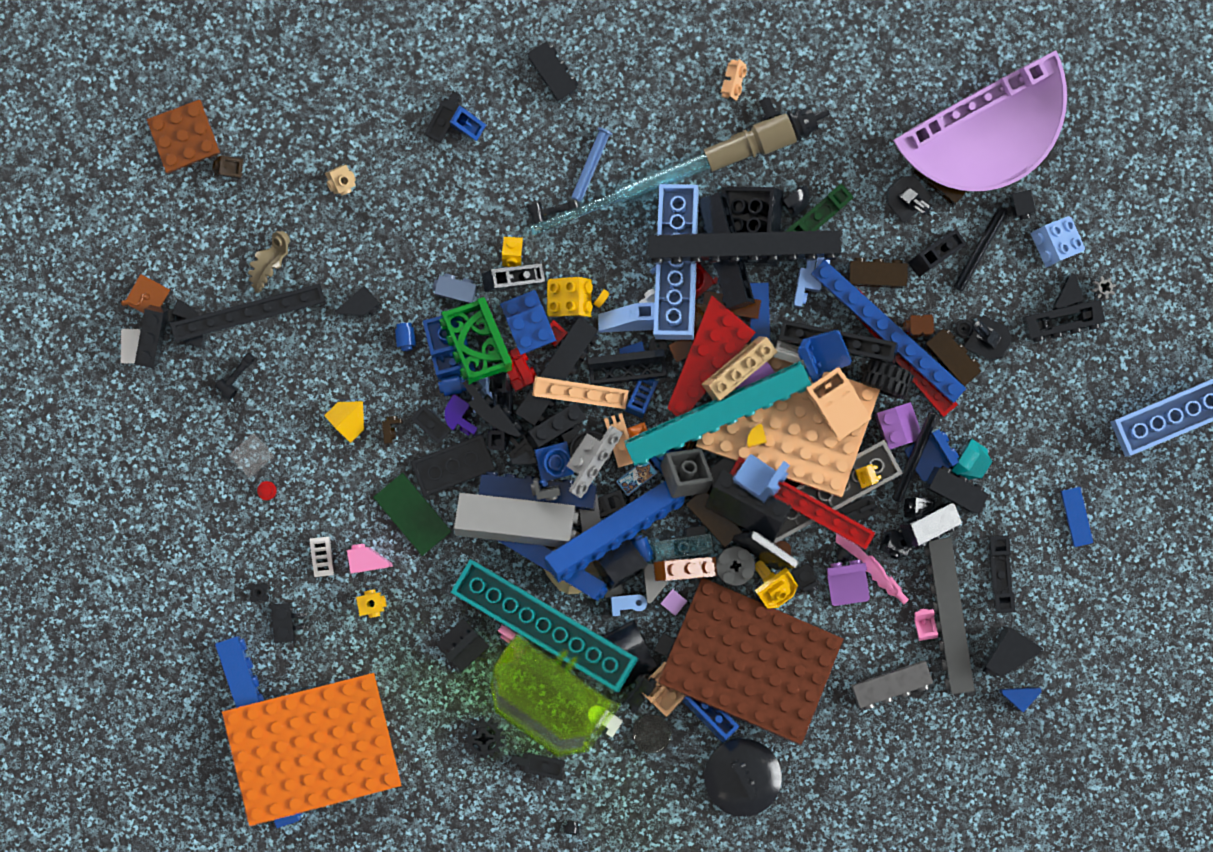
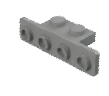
[566,425,623,498]

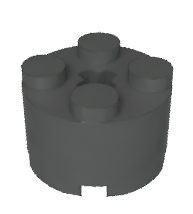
[716,547,755,586]

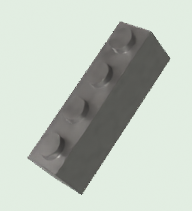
[851,661,933,710]

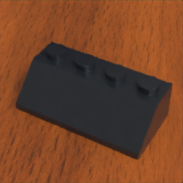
[705,470,792,543]

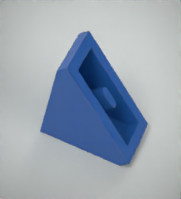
[450,106,486,141]
[999,687,1041,712]

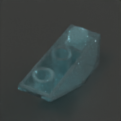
[652,534,713,561]

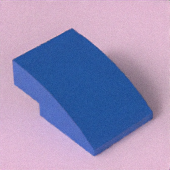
[423,316,475,380]

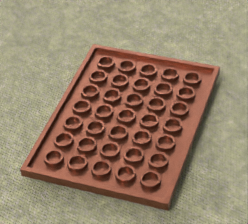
[657,577,843,746]

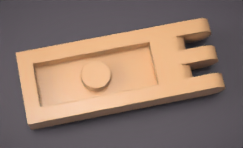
[604,413,634,468]

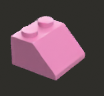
[347,544,393,573]

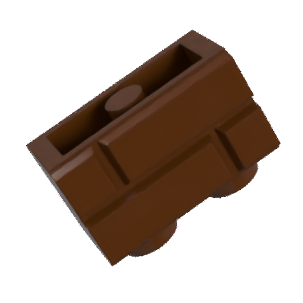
[902,314,934,338]

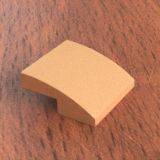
[642,662,686,717]

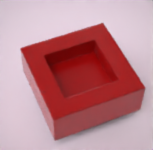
[550,320,568,347]

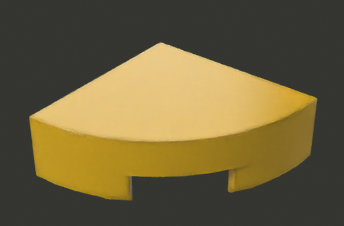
[747,423,767,448]

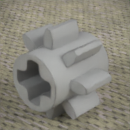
[1091,276,1116,300]

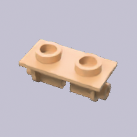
[721,59,747,101]

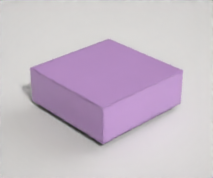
[660,589,687,616]

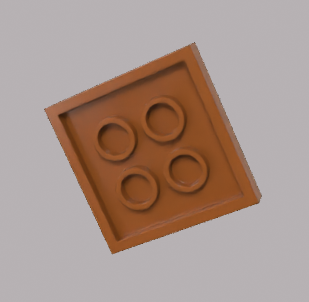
[146,99,221,173]

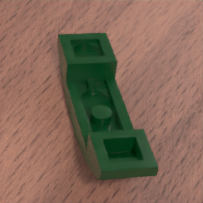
[785,183,854,232]

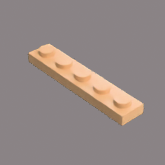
[532,376,629,409]

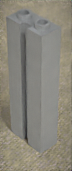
[454,493,578,547]

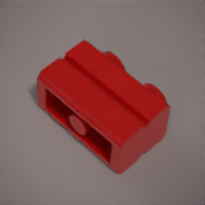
[506,347,537,393]

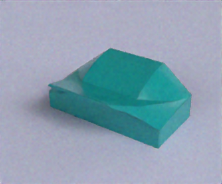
[951,439,993,481]

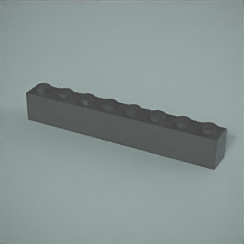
[924,537,975,694]

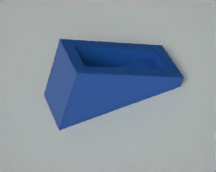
[619,341,645,354]

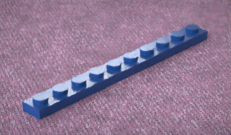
[811,260,967,403]

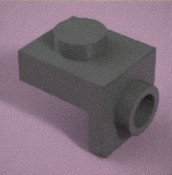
[531,478,561,501]

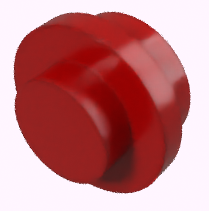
[257,481,277,500]

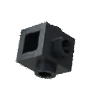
[879,529,912,560]

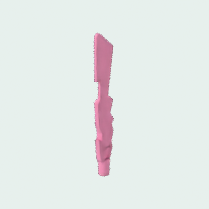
[836,534,909,605]

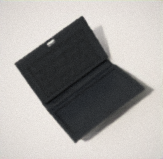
[602,620,658,690]

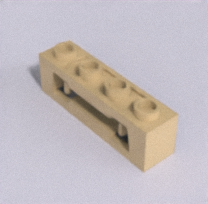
[701,336,778,401]

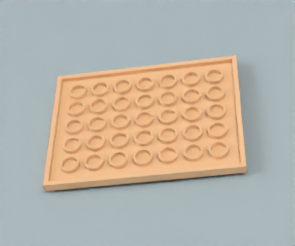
[696,344,880,498]

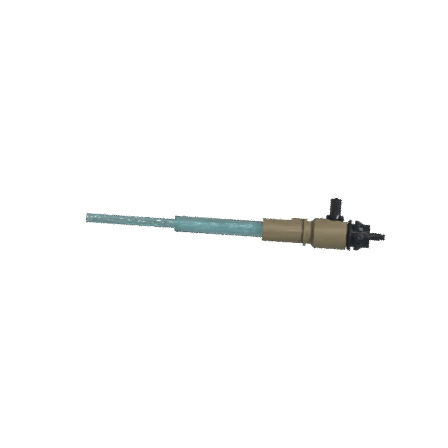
[530,97,830,236]

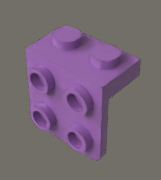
[826,559,870,606]

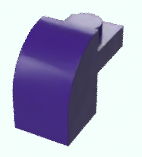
[444,394,478,436]

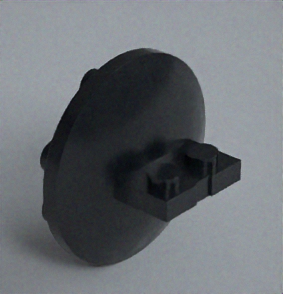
[704,738,782,817]

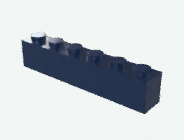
[479,472,597,511]

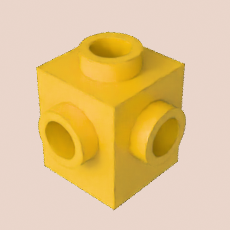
[356,589,387,618]

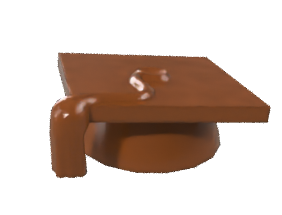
[121,274,170,313]

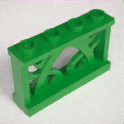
[439,297,512,385]

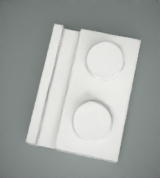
[774,340,805,366]

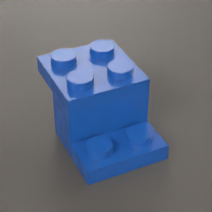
[500,290,556,355]

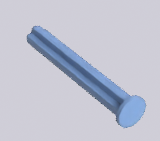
[572,128,612,202]

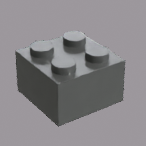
[660,448,713,498]

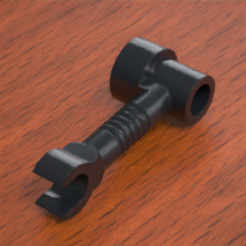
[526,200,579,224]
[215,352,256,401]

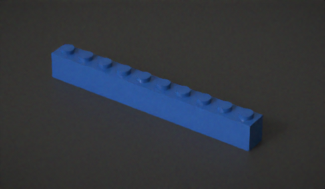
[215,636,303,828]

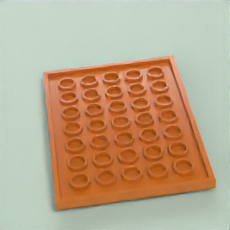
[222,673,402,826]

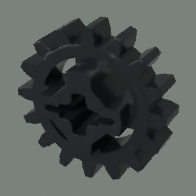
[463,717,505,760]

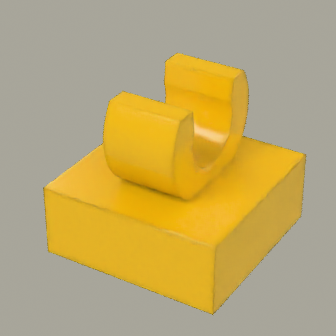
[855,464,881,488]

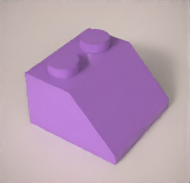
[874,402,921,449]

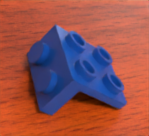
[798,330,852,383]
[905,429,959,481]

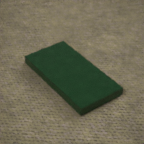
[373,473,452,556]

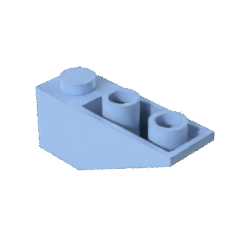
[598,302,655,333]

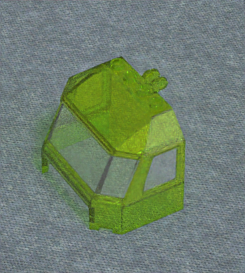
[490,634,621,757]

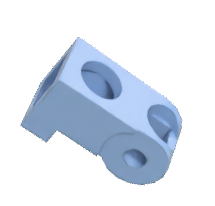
[610,594,647,616]

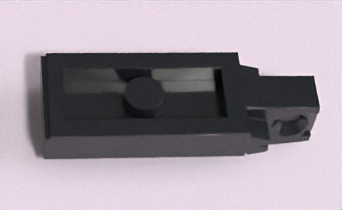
[424,91,460,144]
[511,752,566,780]

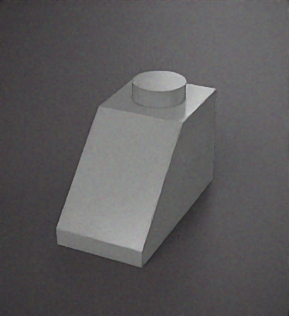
[644,564,669,603]

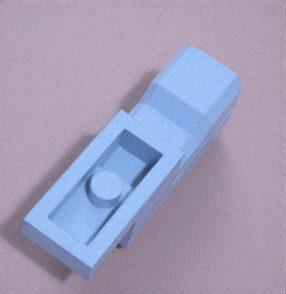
[793,257,830,308]

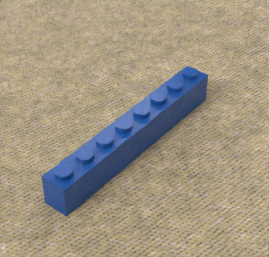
[544,481,685,583]

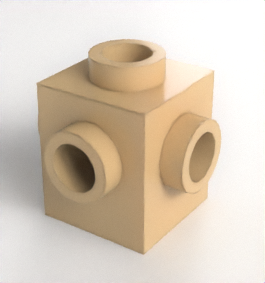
[325,165,356,196]

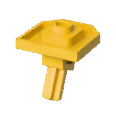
[755,560,798,609]

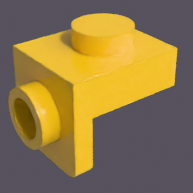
[502,237,523,267]

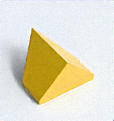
[324,401,364,443]

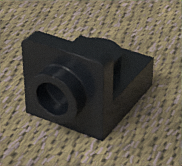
[904,498,935,518]
[791,563,820,594]

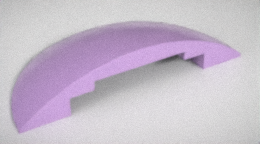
[893,50,1067,191]

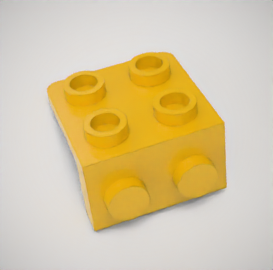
[547,277,593,318]

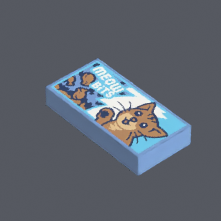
[616,462,658,496]

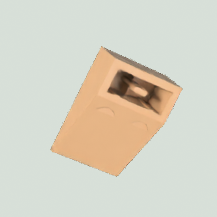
[806,367,872,440]

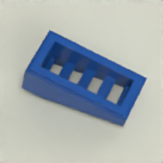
[625,379,658,418]

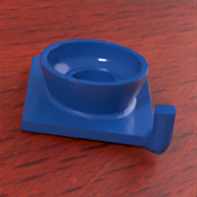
[534,441,574,486]

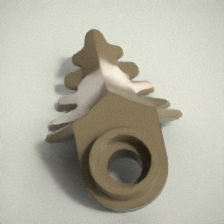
[248,231,290,293]

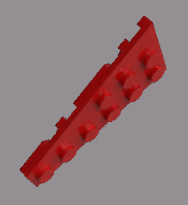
[667,296,756,417]

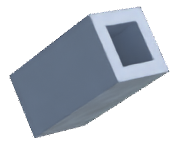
[432,273,477,304]

